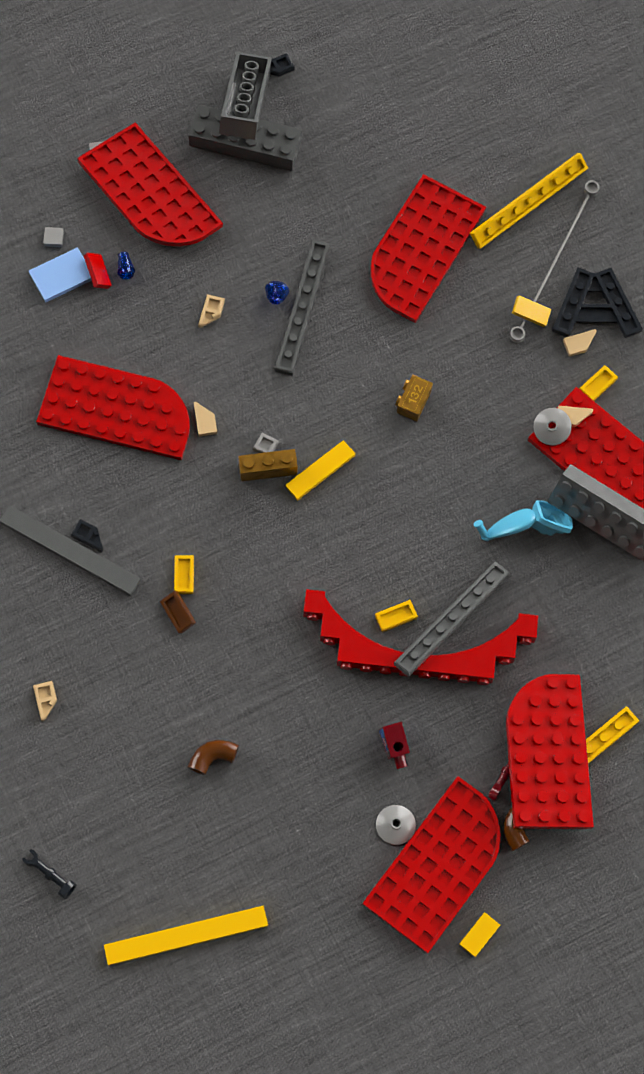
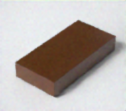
[160,590,196,634]

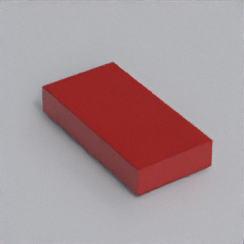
[84,253,112,289]

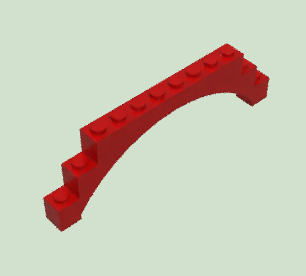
[303,589,538,685]

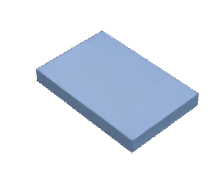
[29,247,92,303]

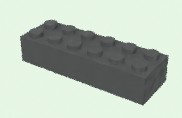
[219,52,272,140]
[188,104,302,171]
[547,464,644,562]

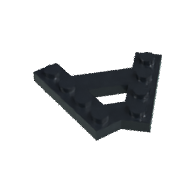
[552,267,643,338]

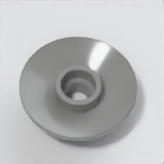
[534,408,572,445]
[376,805,416,845]

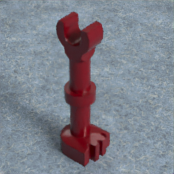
[488,762,510,801]

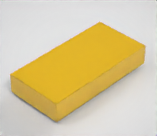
[512,295,551,327]
[579,365,618,401]
[174,555,194,594]
[375,600,418,633]
[459,912,500,957]

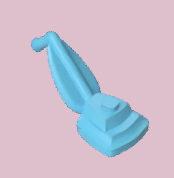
[474,500,573,541]

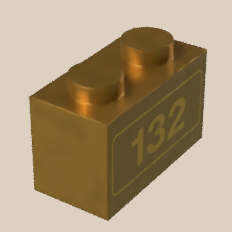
[395,374,433,421]

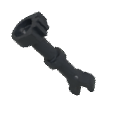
[22,849,77,899]

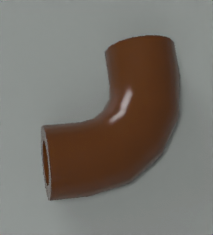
[187,739,239,775]
[504,808,530,851]

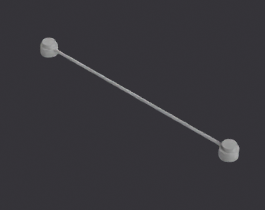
[510,180,599,343]

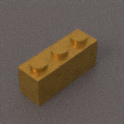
[238,449,298,481]

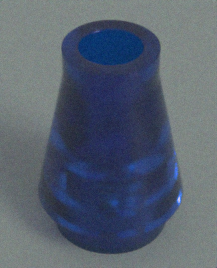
[117,251,135,280]

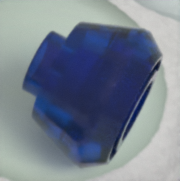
[265,281,290,304]

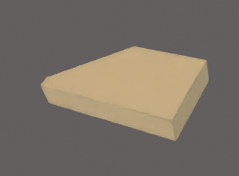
[198,294,225,328]
[563,329,597,357]
[194,402,217,437]
[558,405,593,427]
[33,681,57,721]

